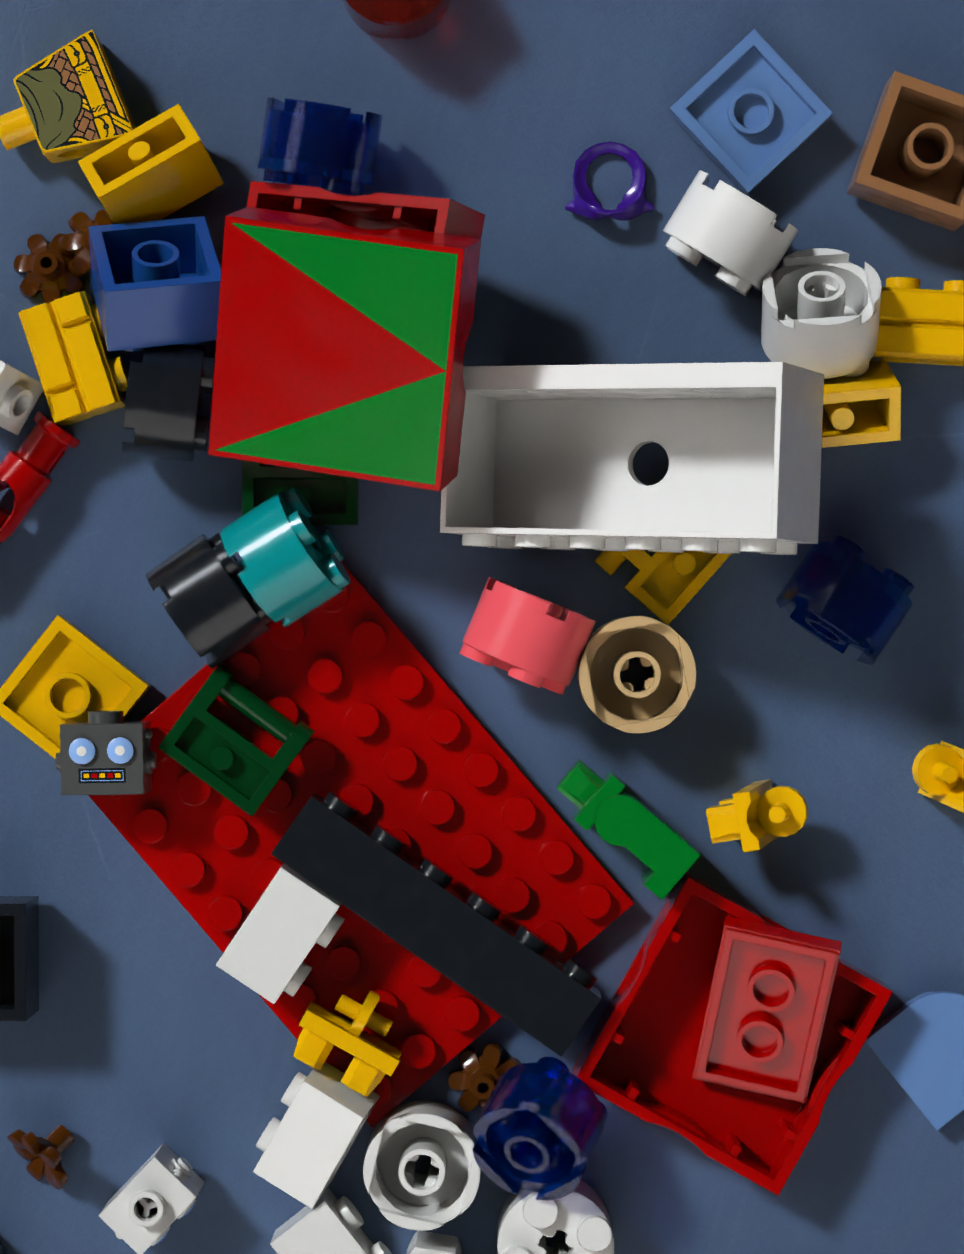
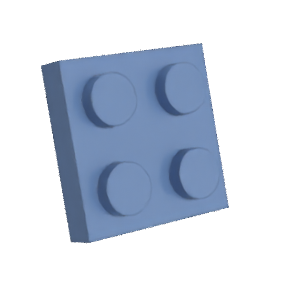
[668,29,833,195]

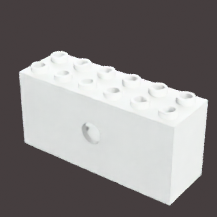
[440,362,824,555]

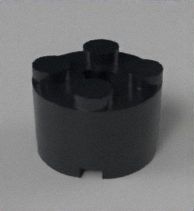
[122,344,215,461]
[146,533,272,669]

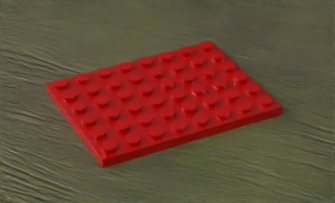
[88,561,634,1127]

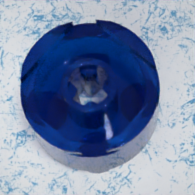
[257,97,383,196]
[776,535,914,665]
[472,1057,608,1201]

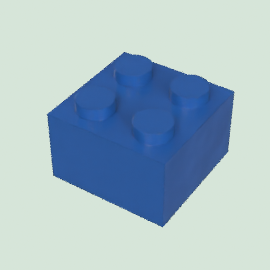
[88,216,221,351]

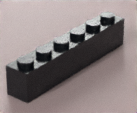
[271,791,602,1057]

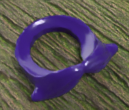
[565,141,655,221]

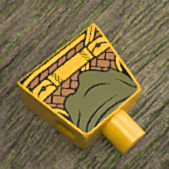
[0,29,136,163]

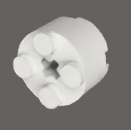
[663,170,799,296]
[761,248,882,379]
[363,1100,481,1231]
[497,1173,614,1254]

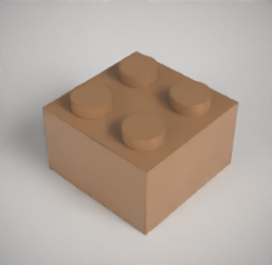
[846,71,964,232]

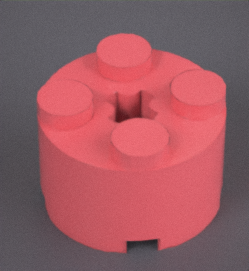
[459,577,596,695]

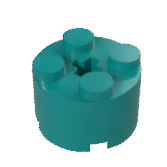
[220,486,351,627]

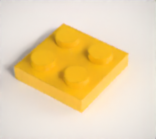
[0,615,151,759]

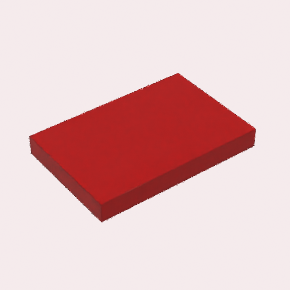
[692,916,842,1104]

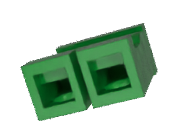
[557,759,700,900]

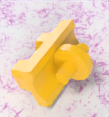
[912,741,964,813]
[706,779,809,852]
[293,990,402,1097]

